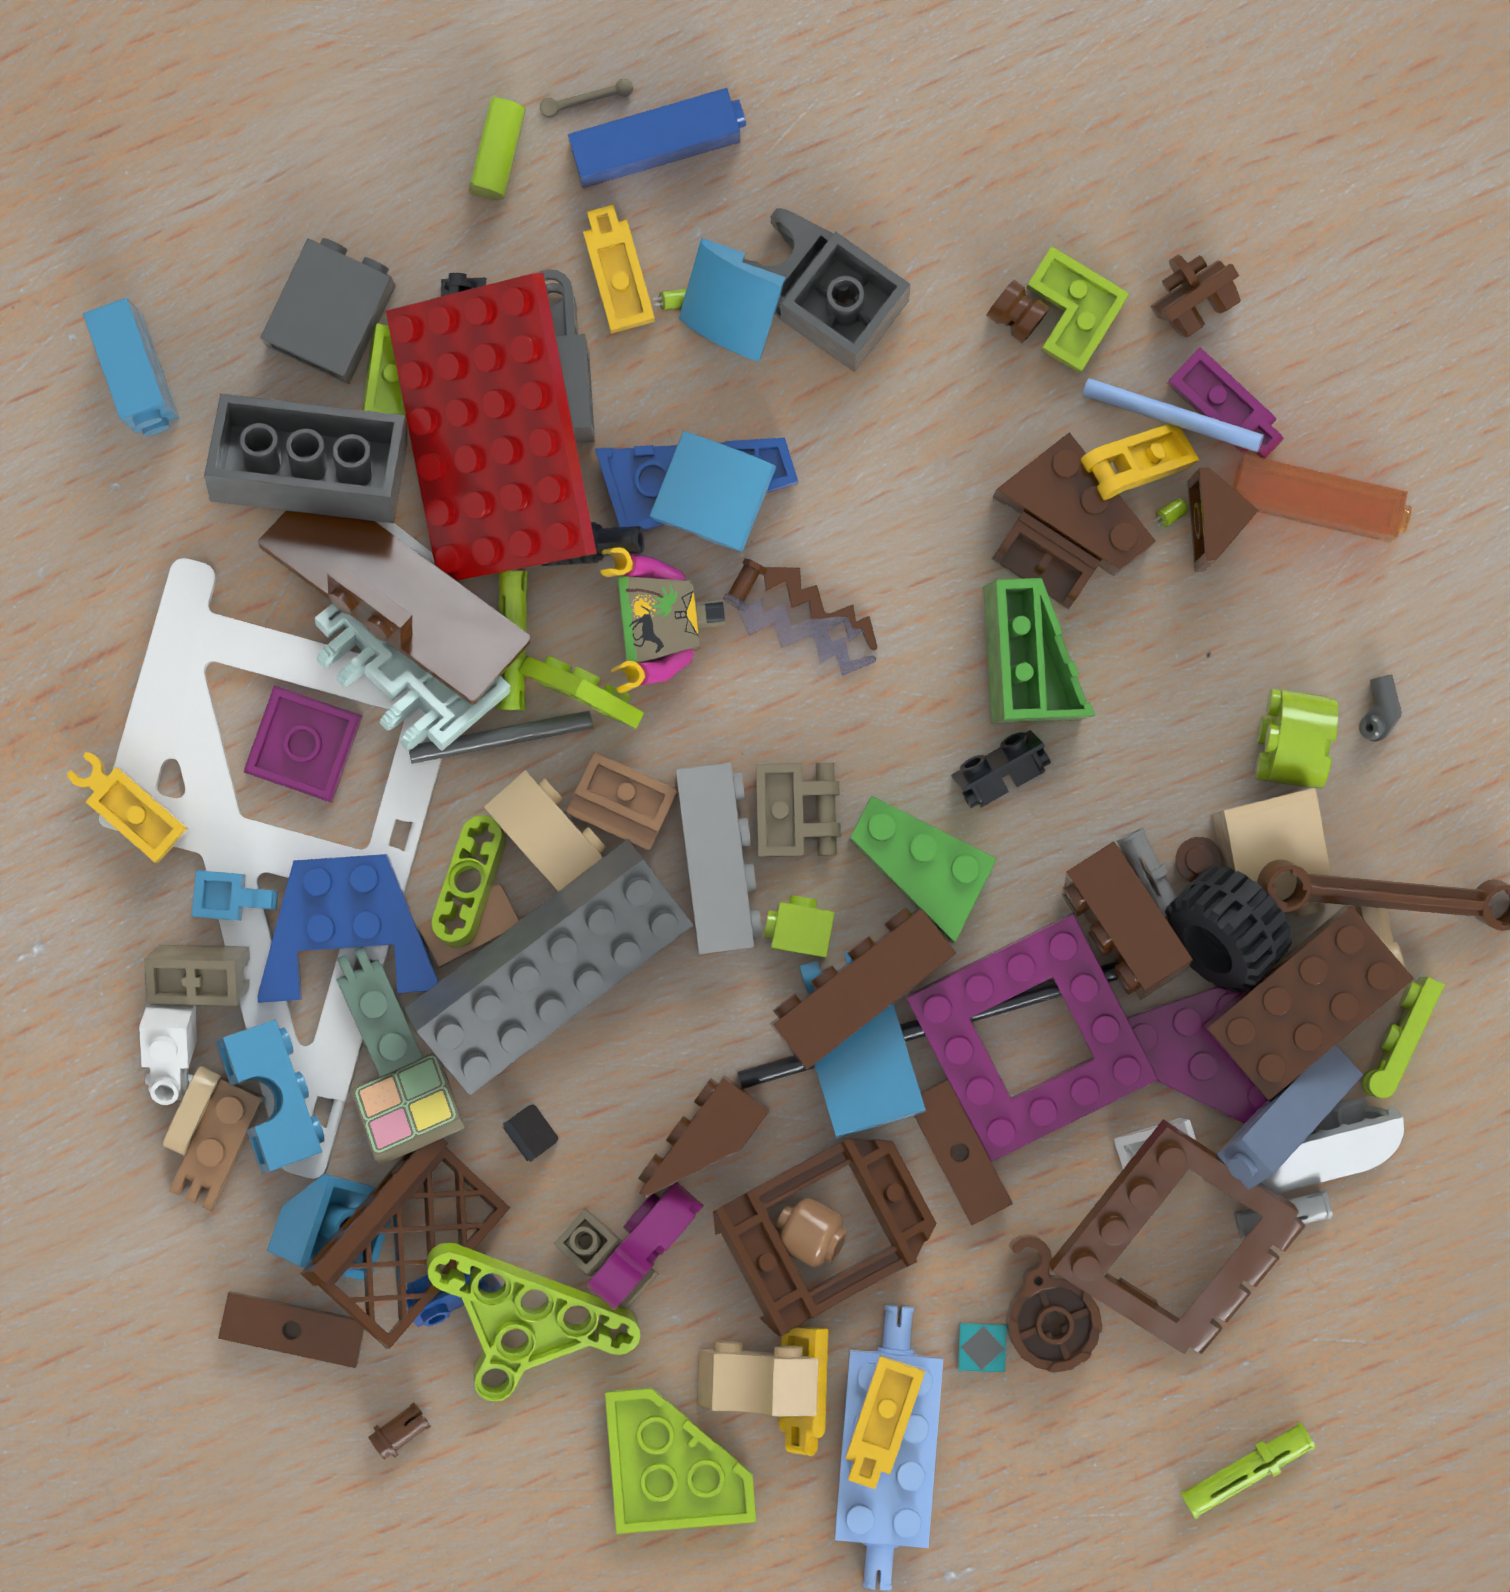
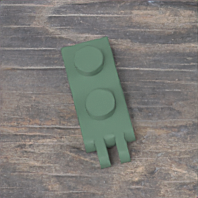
[336,947,423,1077]

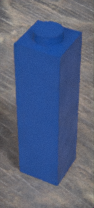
[568,88,746,188]

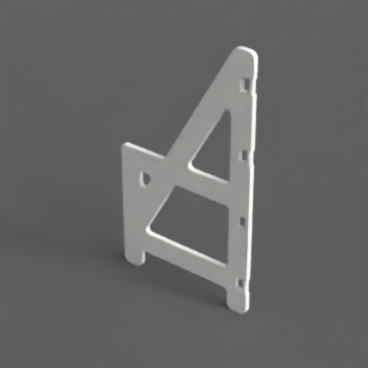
[99,558,443,1179]

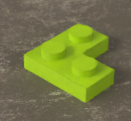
[1026,246,1130,374]
[519,655,645,729]

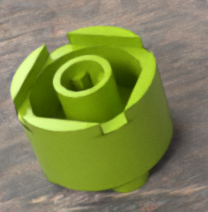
[1255,688,1338,789]

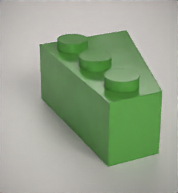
[983,578,1095,724]
[849,796,997,943]

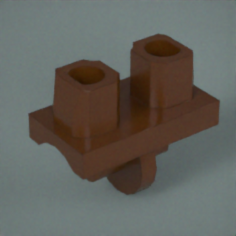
[1150,254,1241,337]

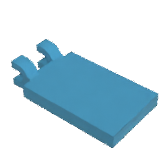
[800,951,926,1139]

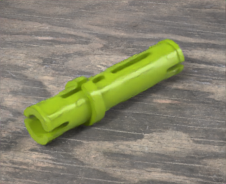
[496,571,528,710]
[1180,1422,1316,1519]

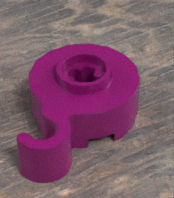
[586,1182,704,1310]

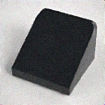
[502,1104,558,1162]

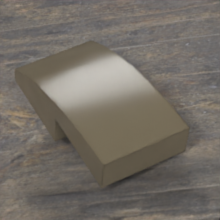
[554,1209,659,1309]

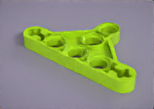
[426,1242,641,1402]

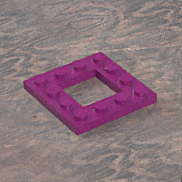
[906,912,1158,1162]

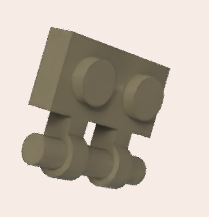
[756,763,841,857]

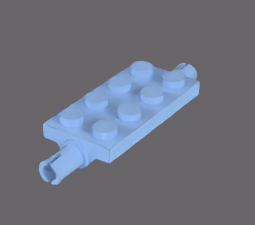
[834,1304,944,1590]

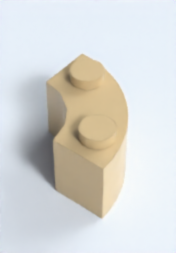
[484,770,607,892]
[697,1340,818,1416]

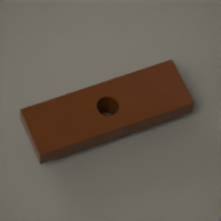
[914,1079,1013,1225]
[218,1291,365,1368]

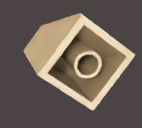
[1211,788,1331,917]

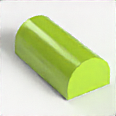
[468,96,526,200]

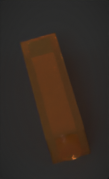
[1233,454,1412,543]

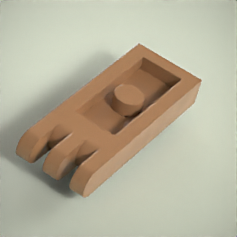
[170,1078,266,1212]

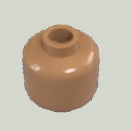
[775,1198,848,1267]

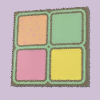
[352,1052,465,1166]

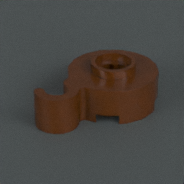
[1006,1234,1102,1373]

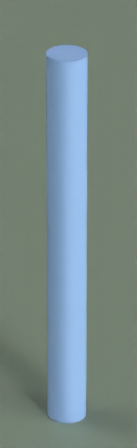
[1083,378,1264,452]

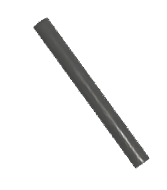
[409,710,593,764]

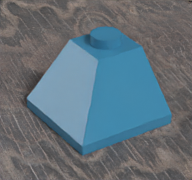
[267,1174,391,1281]

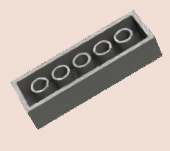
[404,839,693,1095]

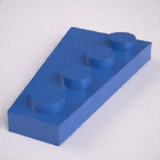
[595,438,799,532]

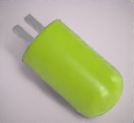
[652,289,687,310]
[1153,498,1189,527]

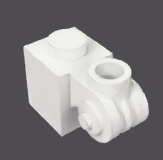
[139,1004,197,1105]

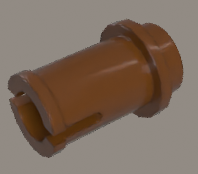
[368,1402,431,1460]

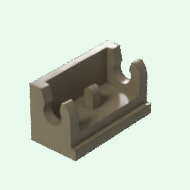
[144,945,250,1006]

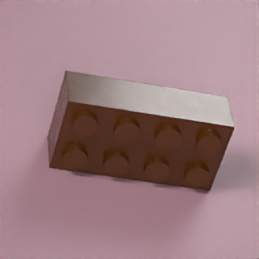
[1203,905,1414,1101]

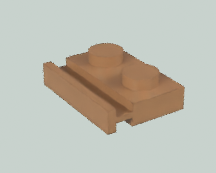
[565,752,678,851]

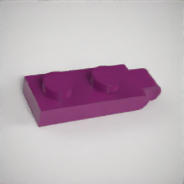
[1167,347,1284,459]

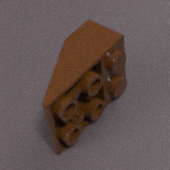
[638,1076,769,1197]

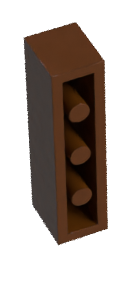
[770,908,956,1070]

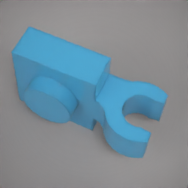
[192,870,278,921]

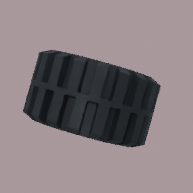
[1164,866,1292,993]

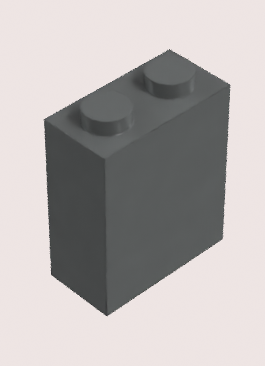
[260,238,396,384]

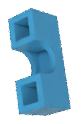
[215,1019,325,1174]

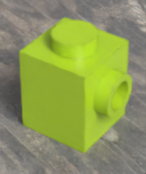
[764,895,835,958]

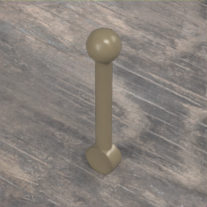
[540,79,633,118]

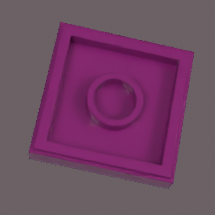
[243,685,363,803]

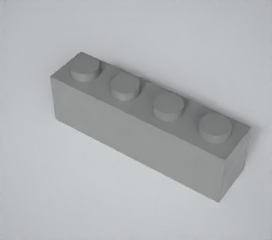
[676,762,763,955]

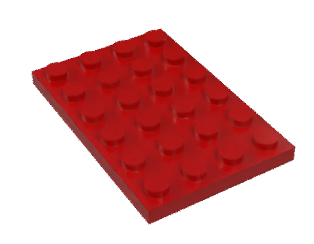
[386,273,597,581]

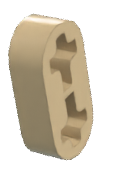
[163,1066,223,1156]

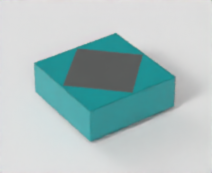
[957,1322,1007,1373]

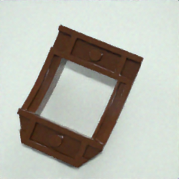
[713,1137,937,1337]

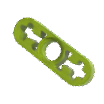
[432,815,506,948]

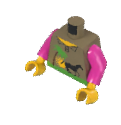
[600,547,726,693]

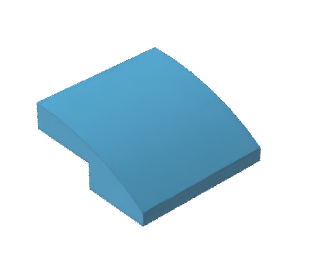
[679,238,786,362]
[650,431,776,553]

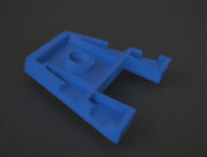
[257,854,440,1003]

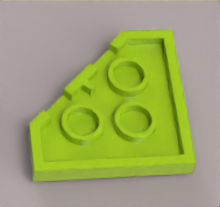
[605,1387,757,1534]

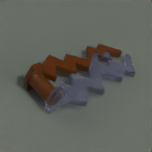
[723,558,877,676]

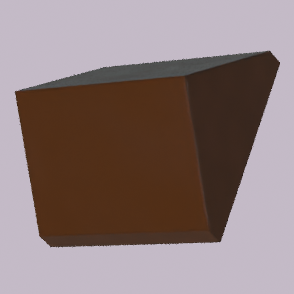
[1187,467,1259,572]

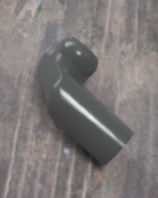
[1359,674,1402,742]

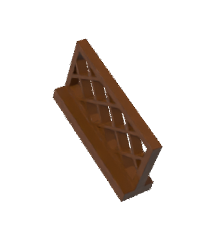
[300,1138,510,1349]

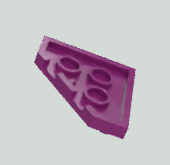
[1127,986,1267,1124]

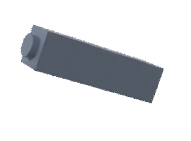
[1217,1045,1363,1190]

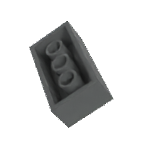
[204,393,408,523]

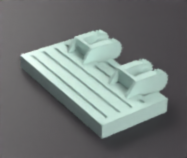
[315,603,510,751]

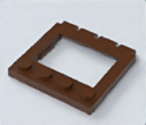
[1049,1119,1306,1354]

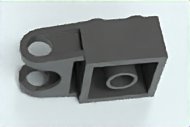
[743,208,911,372]
[538,269,595,443]

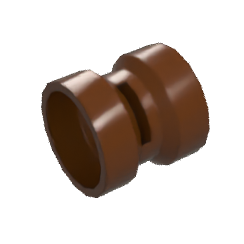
[986,280,1050,344]

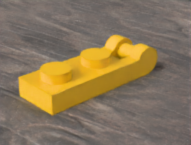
[1081,424,1199,500]

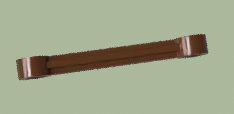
[1257,860,1510,931]

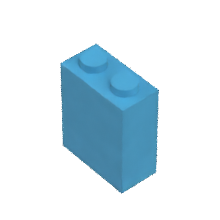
[83,298,179,436]

